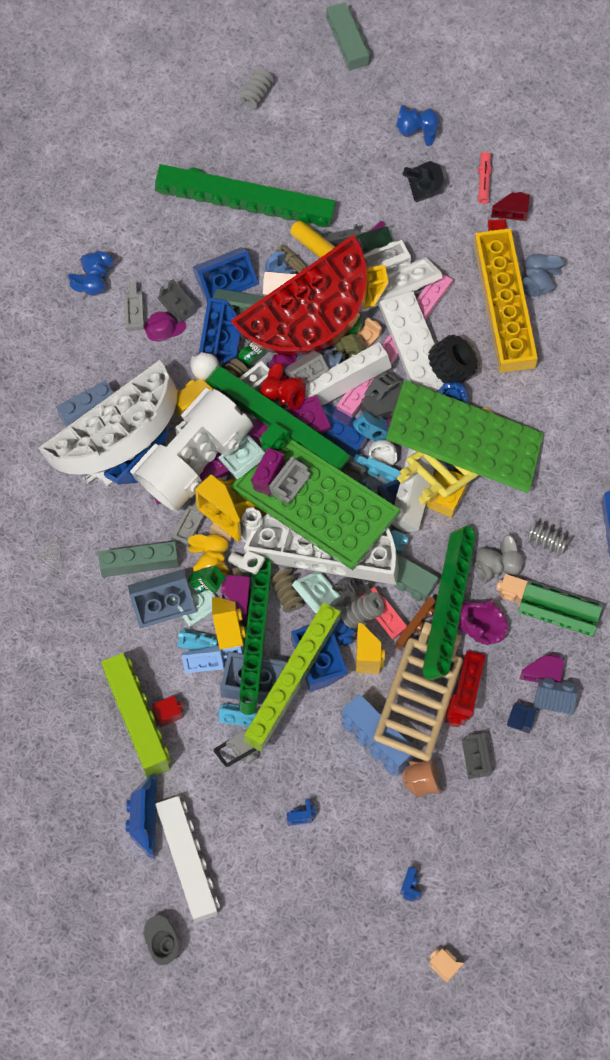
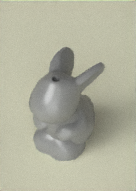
[475,535,523,584]

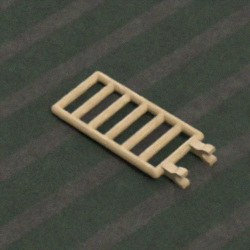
[373,622,463,761]

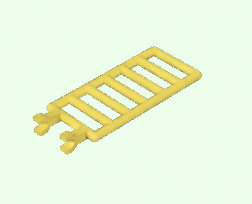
[397,407,494,505]

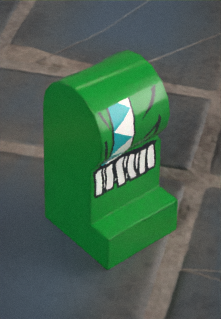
[237,342,268,368]
[188,565,226,593]

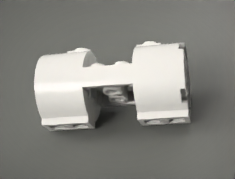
[130,388,253,512]

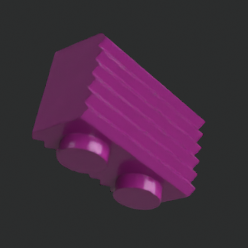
[251,448,286,496]

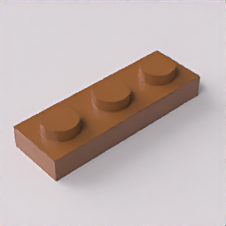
[395,596,436,651]

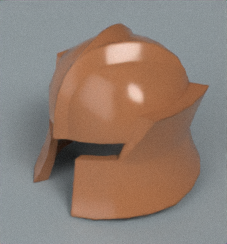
[402,757,443,798]

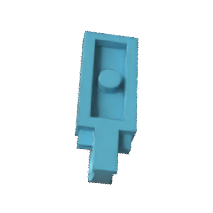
[352,454,401,483]

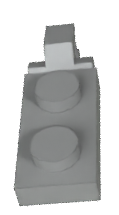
[124,282,144,331]
[171,502,205,547]

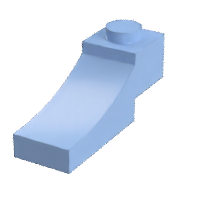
[182,642,245,673]

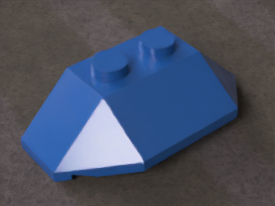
[198,297,240,366]
[104,428,168,485]
[126,774,157,858]

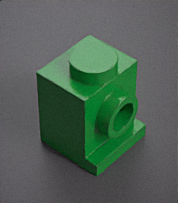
[259,422,291,452]

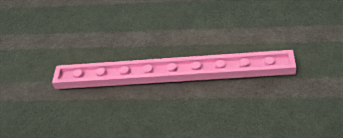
[336,273,453,418]

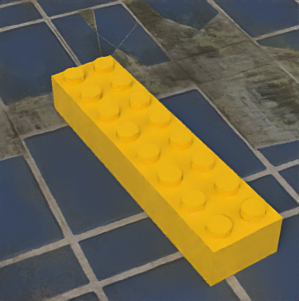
[473,228,538,373]

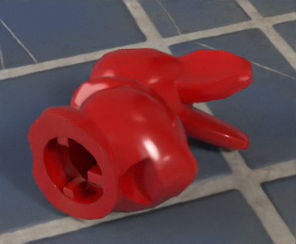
[260,363,306,410]

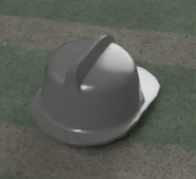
[144,916,182,965]

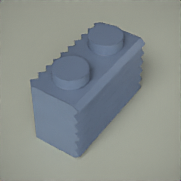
[534,678,578,715]

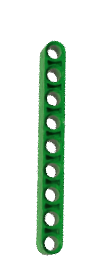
[205,366,350,470]
[423,526,475,681]
[239,557,271,715]

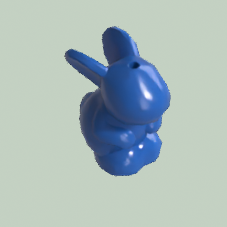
[396,105,440,146]
[68,251,115,296]

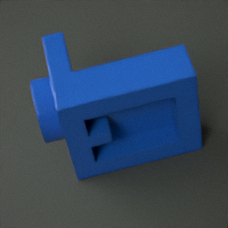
[333,618,356,647]
[287,799,315,826]
[400,867,422,902]

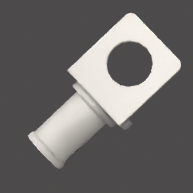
[228,550,265,578]

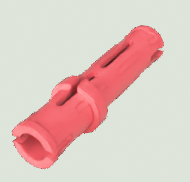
[478,152,492,204]

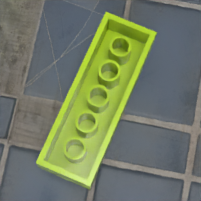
[101,653,171,778]

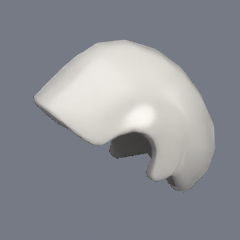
[189,352,220,380]
[369,440,397,466]

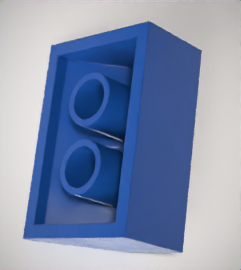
[192,247,259,301]
[320,403,369,457]
[291,626,348,692]

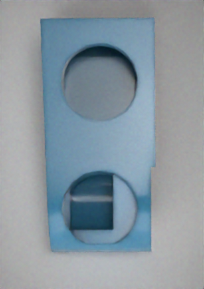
[353,412,389,441]

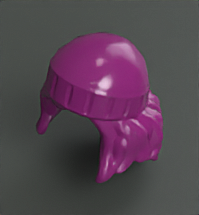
[458,601,509,645]

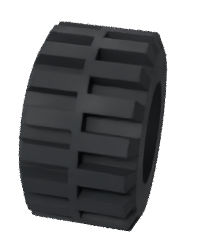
[428,334,478,383]

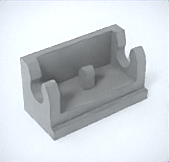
[283,351,329,384]
[269,457,311,505]

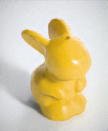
[188,534,229,579]

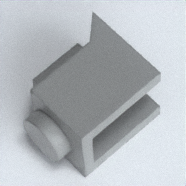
[226,730,259,764]

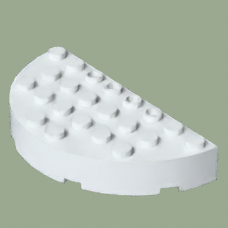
[38,360,177,475]
[244,514,399,585]

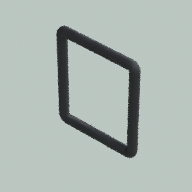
[213,730,257,767]

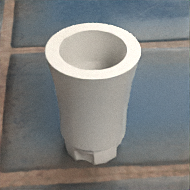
[241,508,264,543]

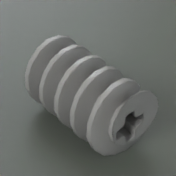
[239,69,273,109]
[528,520,571,557]
[340,592,384,629]

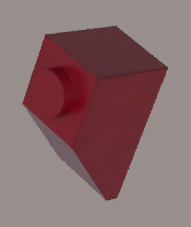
[491,192,530,221]

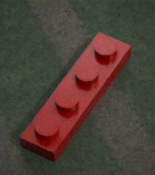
[452,651,486,717]

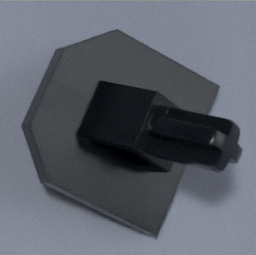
[402,161,446,202]

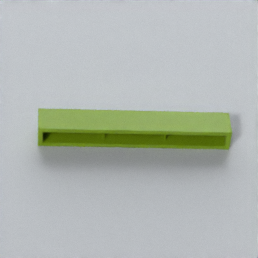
[244,602,341,752]

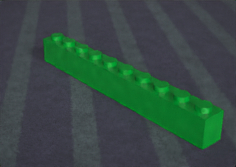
[155,164,335,227]

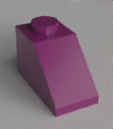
[519,654,564,683]

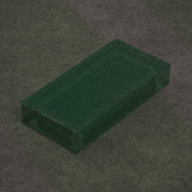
[358,226,393,252]

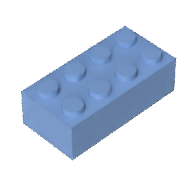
[341,694,415,777]

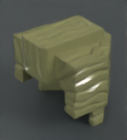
[335,334,366,360]

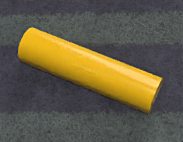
[290,221,335,258]

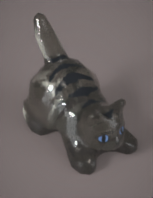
[332,578,377,606]

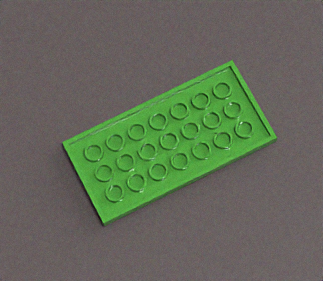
[385,380,544,493]
[231,439,400,571]

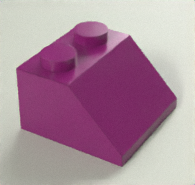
[221,575,251,627]

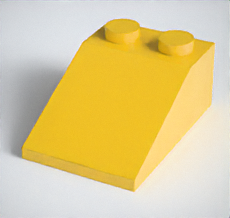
[195,474,241,543]

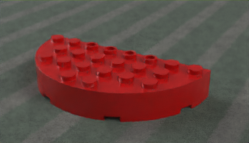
[231,235,368,356]

